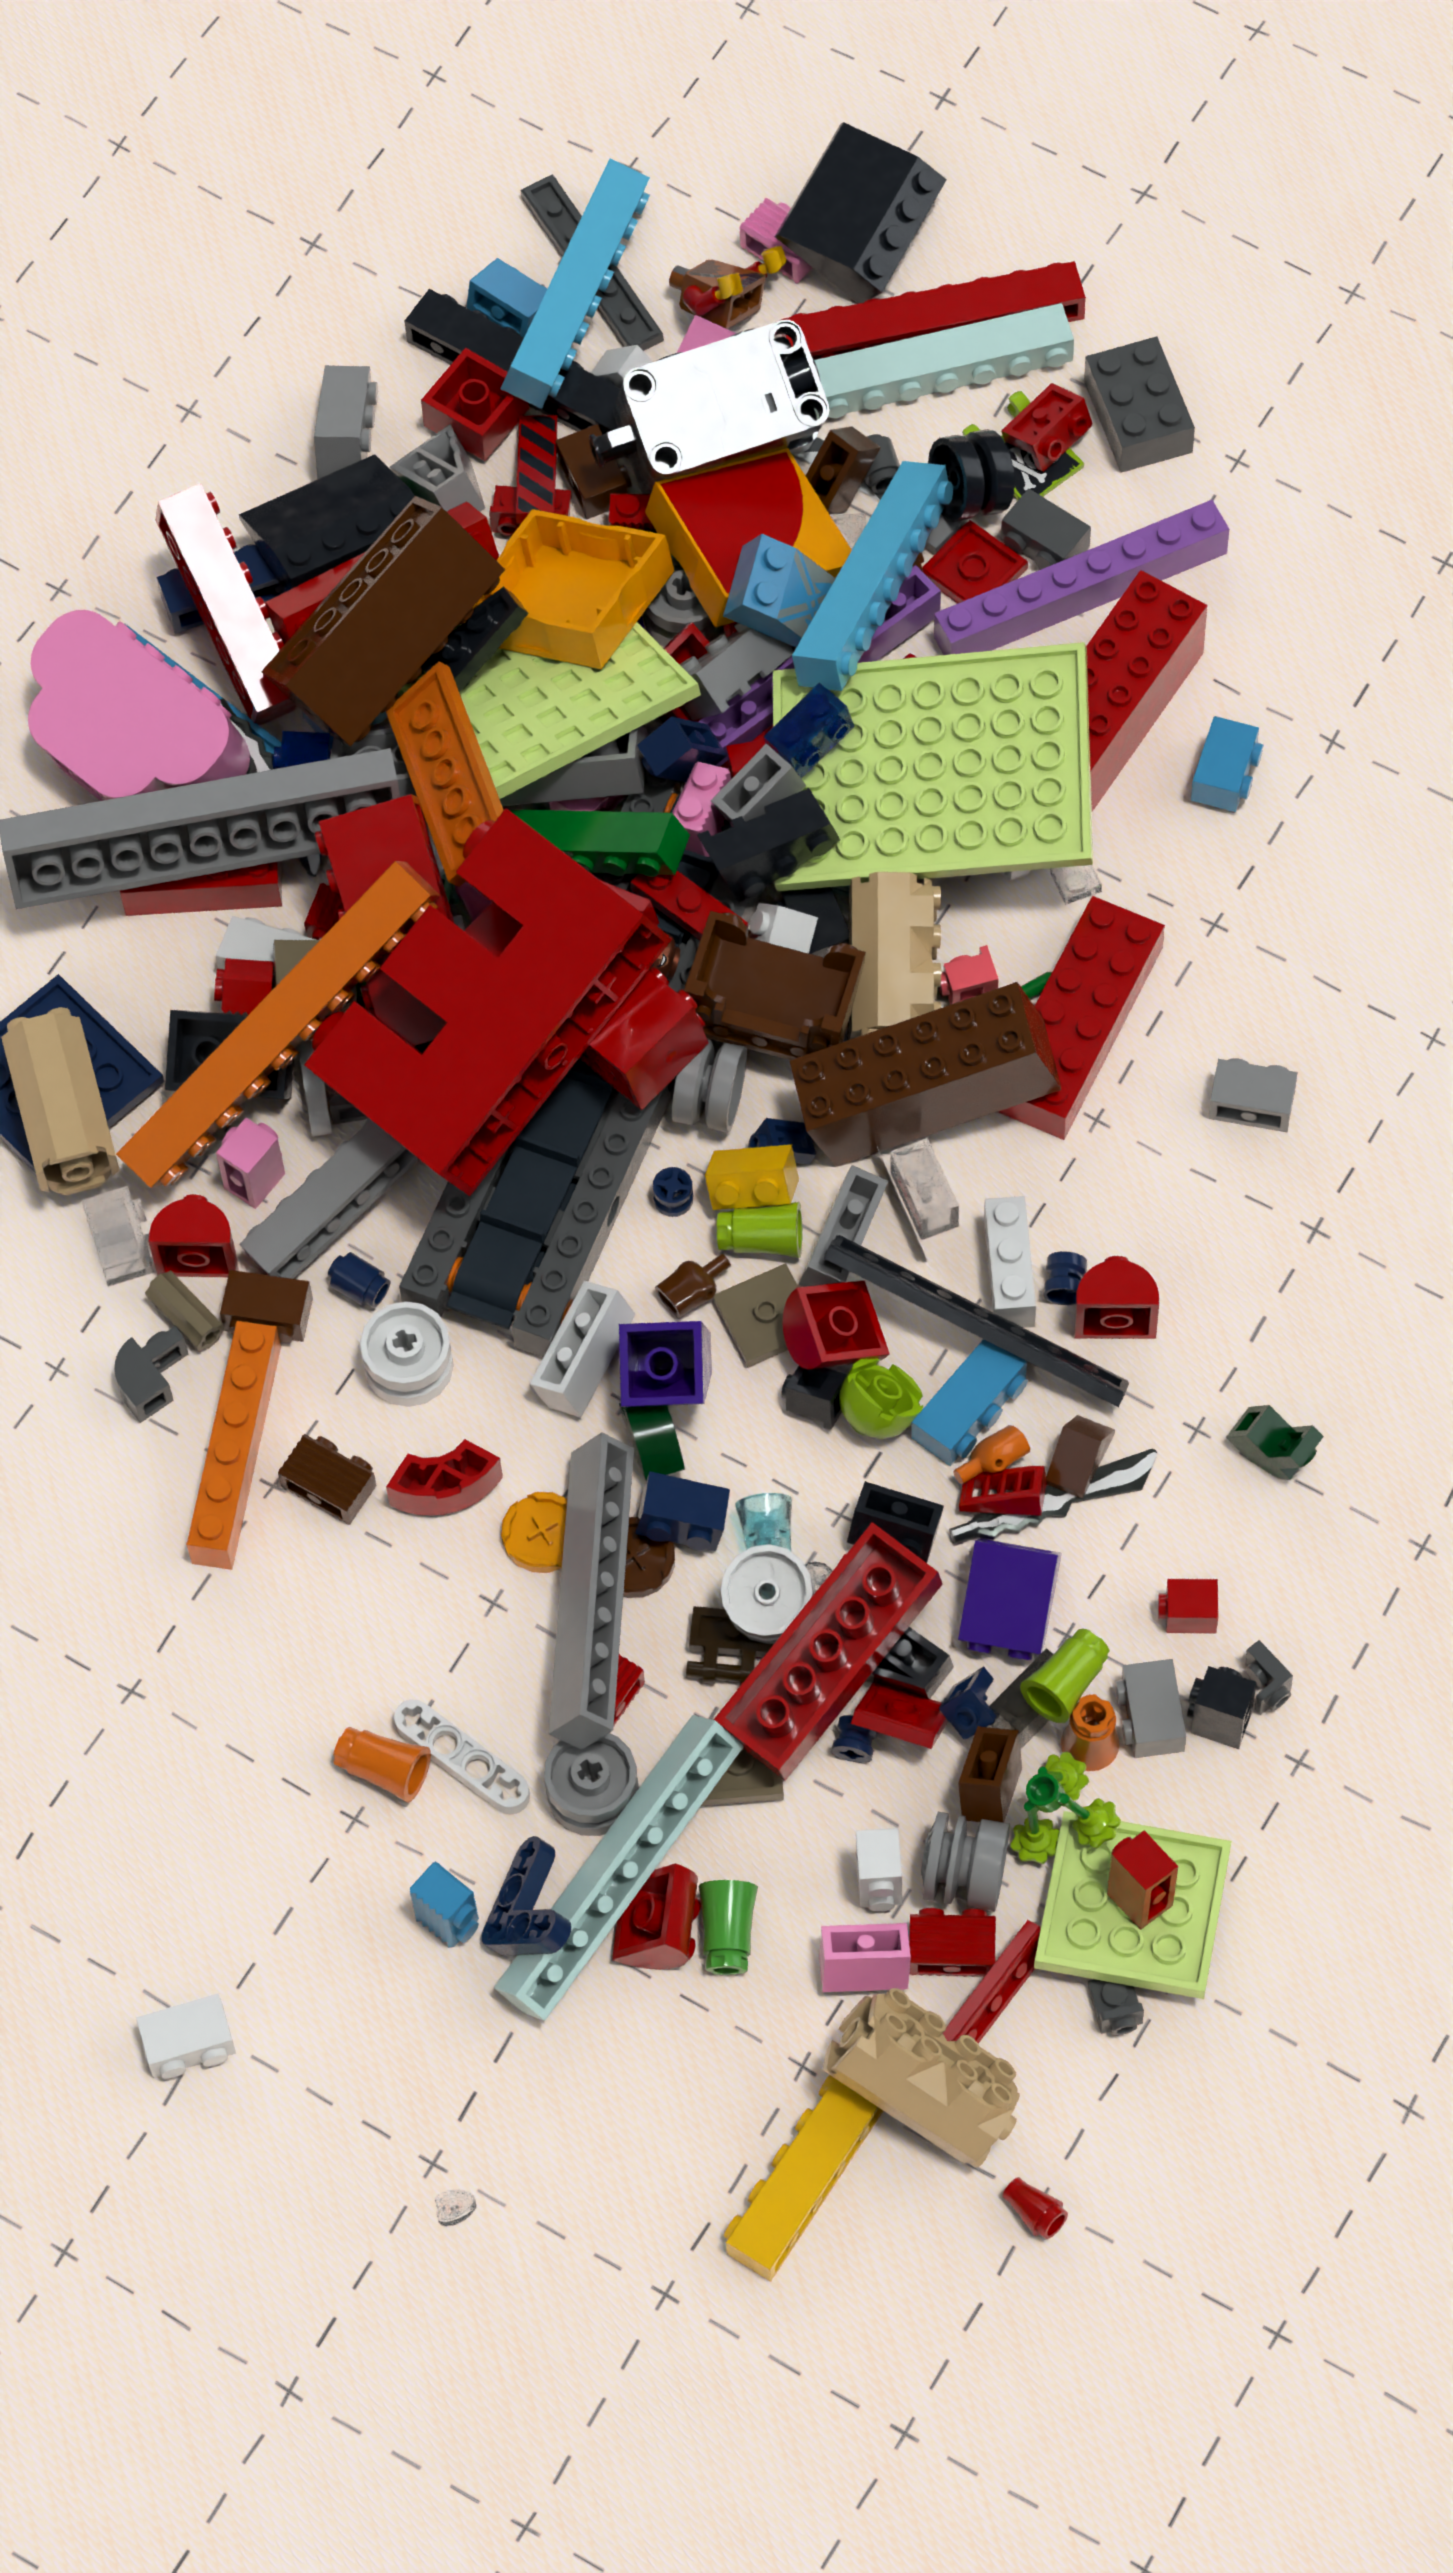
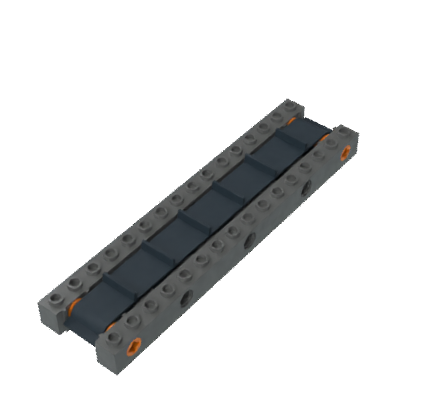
[399,769,767,1357]

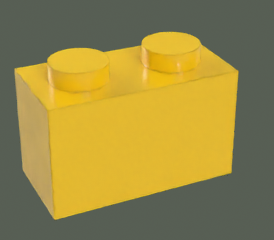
[705,1145,799,1210]

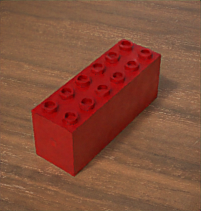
[1086,570,1208,812]
[315,794,455,1047]
[464,902,709,1110]

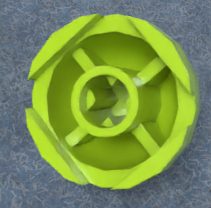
[839,1359,923,1439]

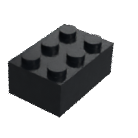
[165,1010,294,1099]

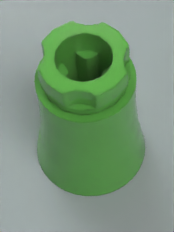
[698,1880,758,1975]

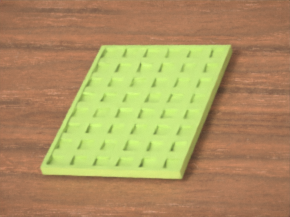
[397,622,701,799]

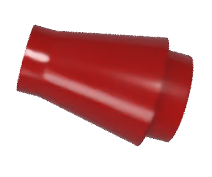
[1003,2177,1068,2239]

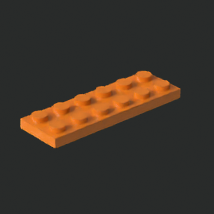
[386,662,504,887]

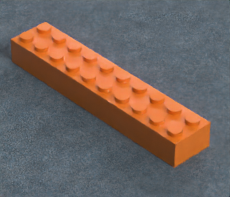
[116,861,441,1188]

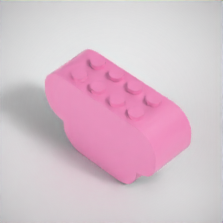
[28,610,250,801]

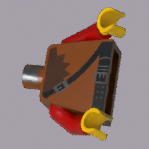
[669,246,787,329]

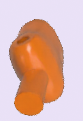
[953,1425,1030,1484]

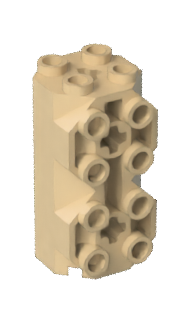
[849,872,941,1040]
[1,1007,120,1195]
[823,1988,1020,2168]

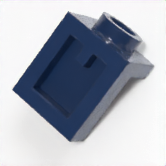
[748,1118,816,1165]
[939,1666,996,1739]

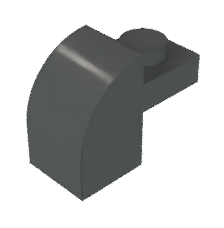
[114,1326,189,1423]

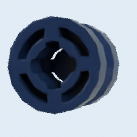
[1043,1251,1087,1306]

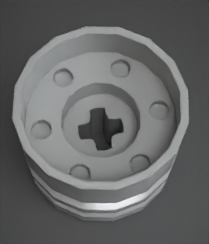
[921,1811,1010,1912]

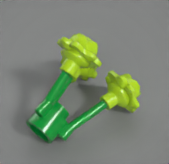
[1010,1752,1121,1864]

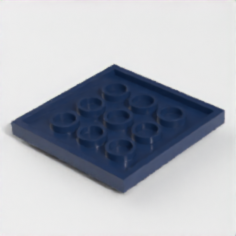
[0,974,165,1173]

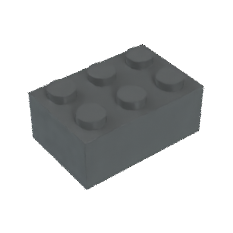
[1084,336,1195,473]

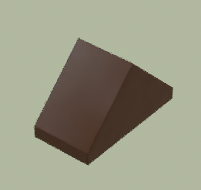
[1046,1415,1115,1499]

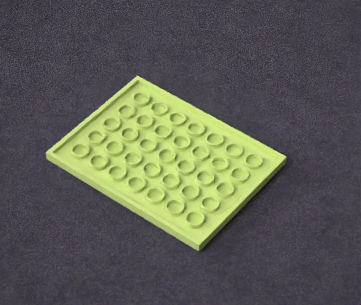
[773,642,1093,891]

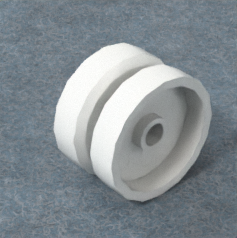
[360,1301,454,1407]
[720,1544,815,1644]

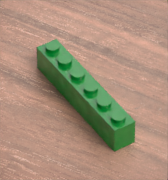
[503,809,690,877]

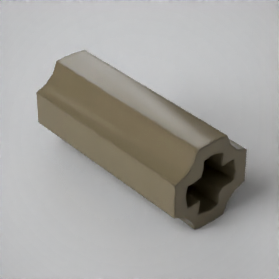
[145,1270,225,1352]

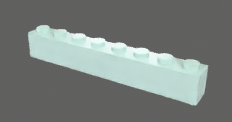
[814,303,1074,420]
[494,1715,744,2021]

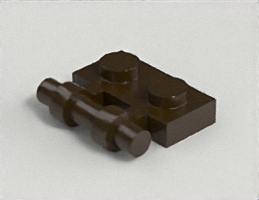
[686,1606,774,1686]

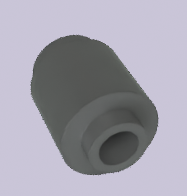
[864,434,900,494]

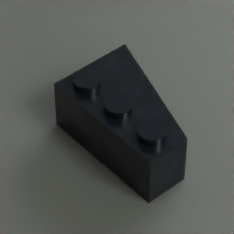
[697,788,840,903]
[866,1627,954,1699]

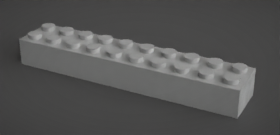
[0,748,400,910]

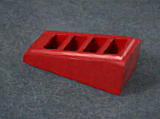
[959,1466,1047,1516]

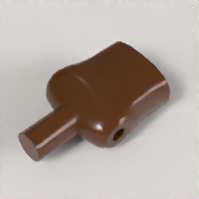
[655,1254,731,1319]

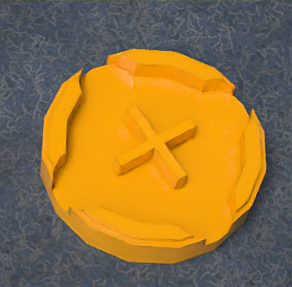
[501,1492,567,1573]

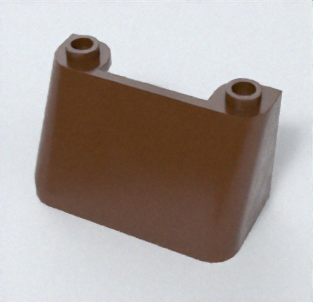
[684,911,866,1060]

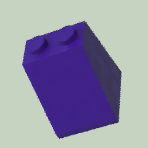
[619,1321,712,1407]
[958,1538,1062,1660]

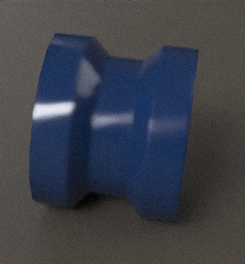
[653,1167,693,1217]
[831,1715,878,1763]

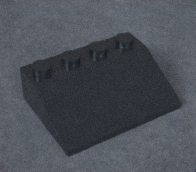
[774,122,947,304]
[239,454,415,592]

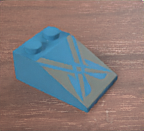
[723,534,836,647]

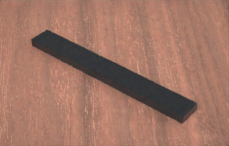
[824,1235,1129,1407]

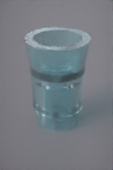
[735,1493,793,1552]

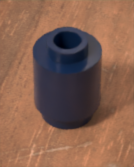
[328,1252,391,1308]

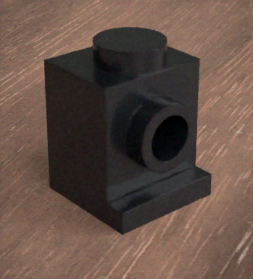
[782,1366,847,1430]

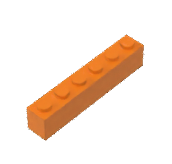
[187,1321,281,1570]

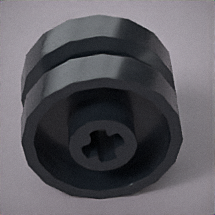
[928,429,1015,521]

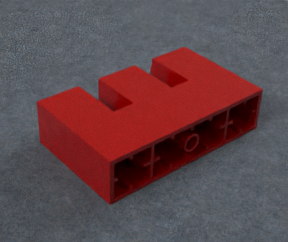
[304,808,672,1196]

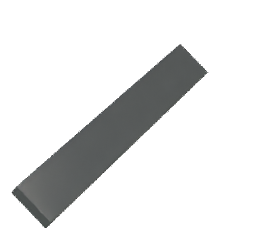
[521,174,664,351]

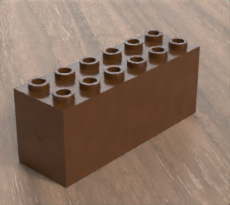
[261,496,506,747]
[790,982,1062,1167]

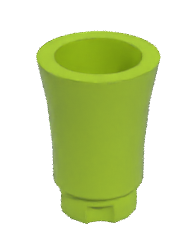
[717,1202,803,1258]
[1020,1628,1110,1723]

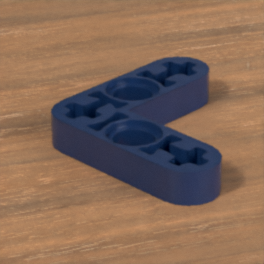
[482,1836,571,1955]

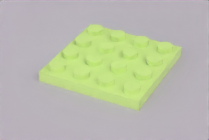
[1034,1811,1232,1999]

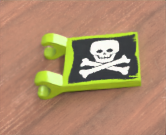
[962,391,1085,500]

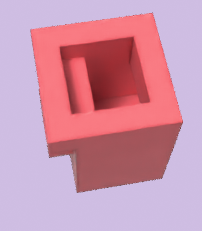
[938,945,999,1005]

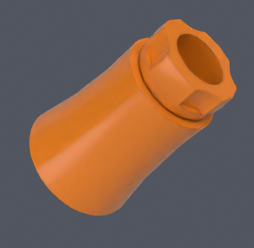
[1061,1694,1120,1771]
[333,1727,431,1803]

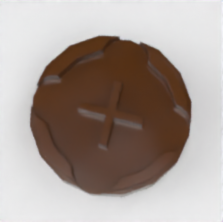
[623,1517,675,1598]

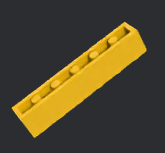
[724,2075,884,2282]

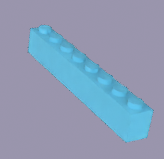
[500,158,650,409]
[792,461,953,691]

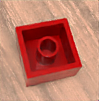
[421,348,529,461]

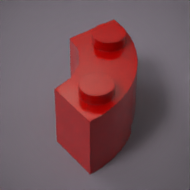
[386,1439,503,1516]

